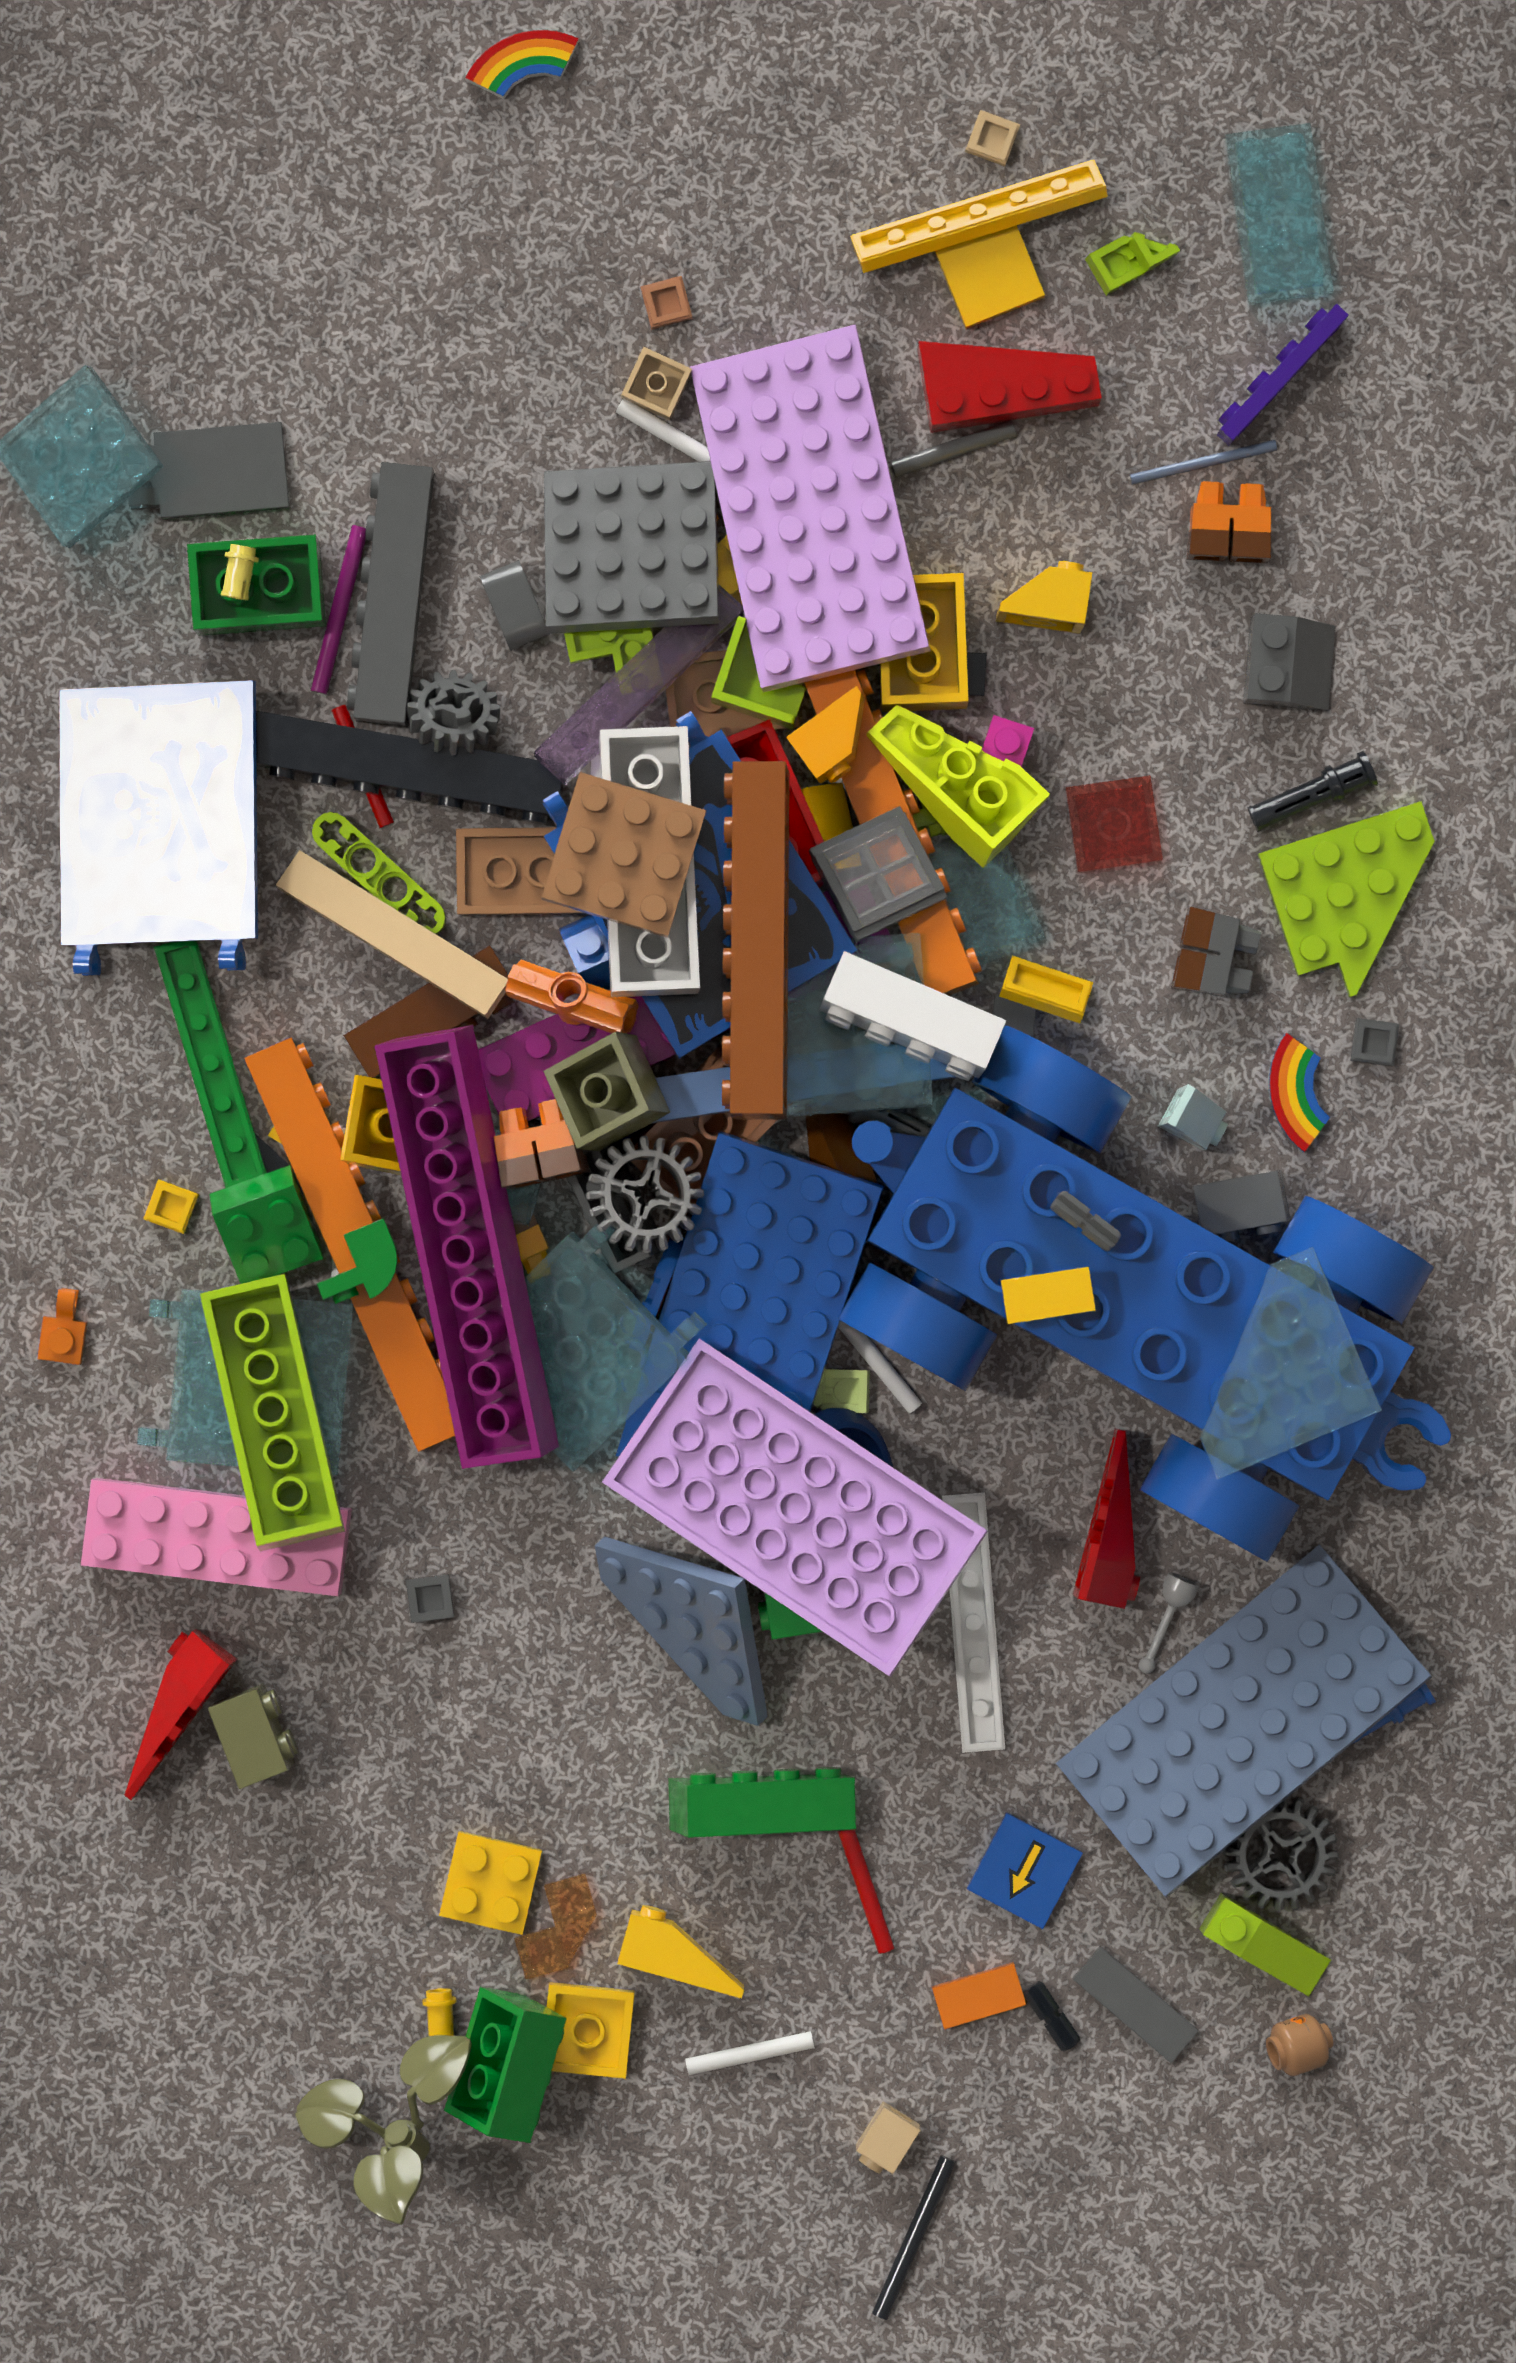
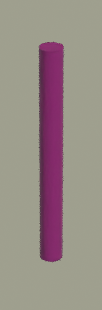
[310,525,366,695]

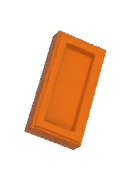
[932,1962,1026,2029]

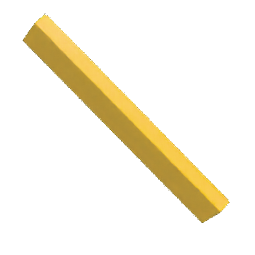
[850,160,1108,273]

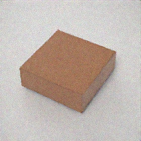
[640,276,693,330]

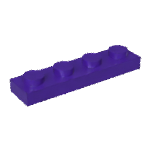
[1217,303,1349,446]

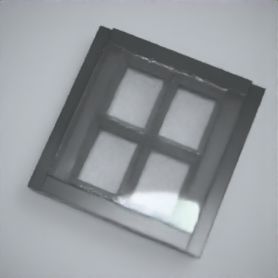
[808,806,948,942]

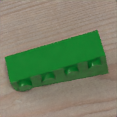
[668,1767,856,1838]

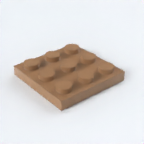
[541,772,706,938]

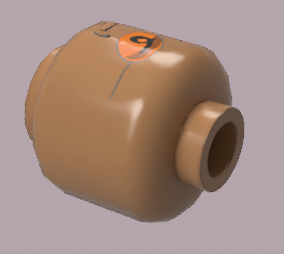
[1266,2014,1333,2076]

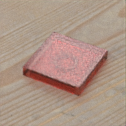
[1065,775,1163,873]

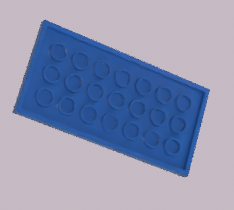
[616,1131,884,1457]

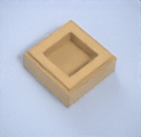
[965,110,1020,166]

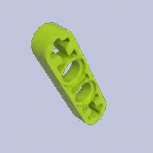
[312,812,446,935]

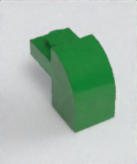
[317,1218,398,1304]

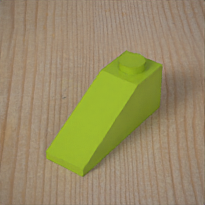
[1199,1892,1331,1996]

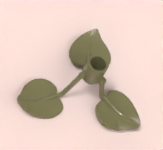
[295,2035,471,2225]

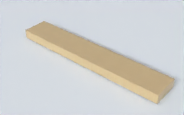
[276,850,508,1019]

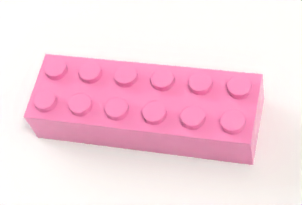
[81,1478,352,1596]

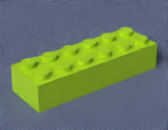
[200,1274,345,1552]

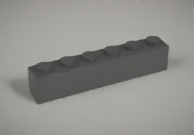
[347,462,435,727]

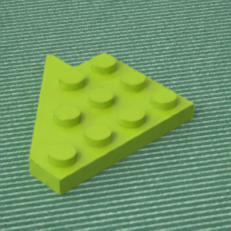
[1258,801,1435,997]

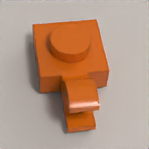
[37,1288,87,1365]

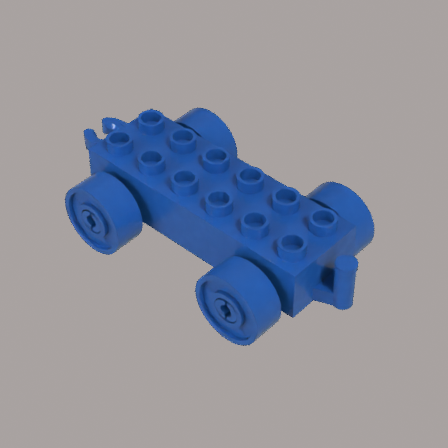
[838,1025,1451,1562]

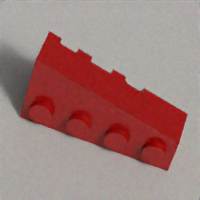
[917,341,1102,433]

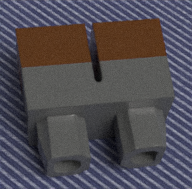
[1171,907,1261,997]

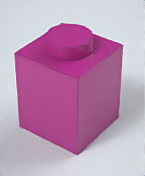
[981,715,1034,767]

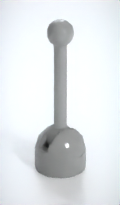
[1138,1572,1200,1674]

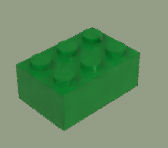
[187,534,326,636]
[444,1987,567,2143]

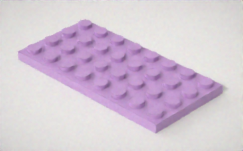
[690,325,931,692]
[602,1339,988,1677]

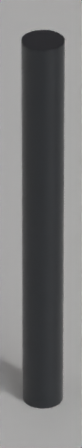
[872,2155,956,2320]

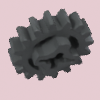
[407,670,500,755]

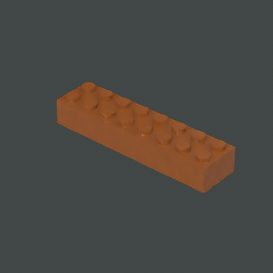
[722,761,790,1120]

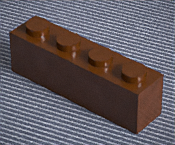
[343,945,515,1079]

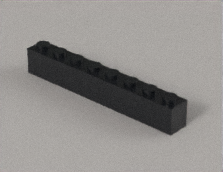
[256,711,566,824]

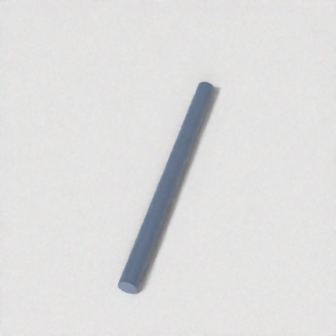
[1130,440,1277,485]

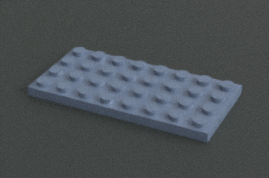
[1056,1544,1432,1898]

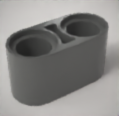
[479,560,550,651]

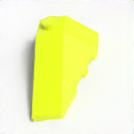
[867,705,1050,868]

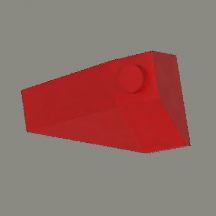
[1073,1428,1140,1609]
[124,1628,237,1800]

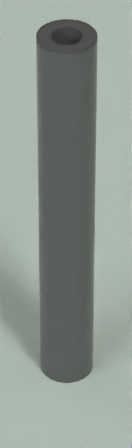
[890,420,1017,477]

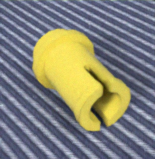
[221,544,259,601]

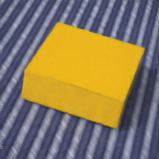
[144,1179,199,1234]

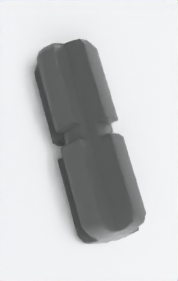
[1051,1191,1121,1251]

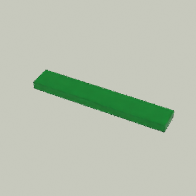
[154,941,267,1188]

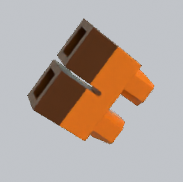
[1186,481,1271,563]
[494,1099,590,1190]

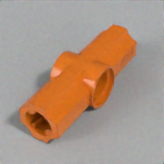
[505,960,639,1034]

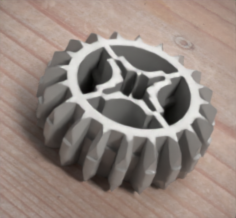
[586,1136,704,1254]

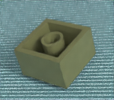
[544,1032,670,1151]
[208,1683,298,1789]

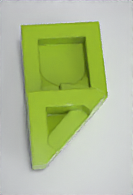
[1085,232,1180,296]

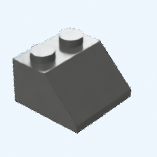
[1243,613,1336,711]

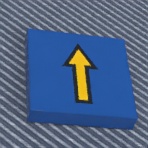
[967,1812,1083,1929]

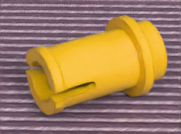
[422,1988,457,2036]

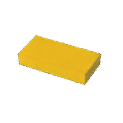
[999,955,1093,1024]
[1000,1267,1096,1324]

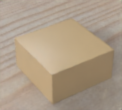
[621,347,692,421]

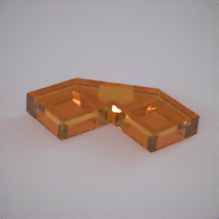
[514,1873,597,1980]

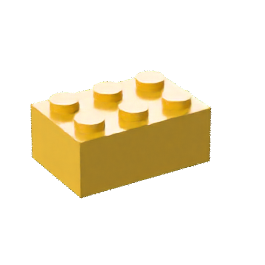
[880,573,968,712]

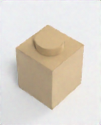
[856,2101,920,2174]

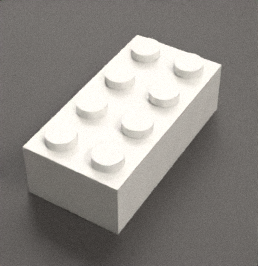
[819,951,1006,1081]

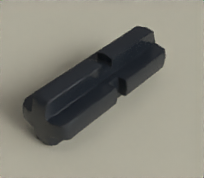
[1023,1981,1080,2052]

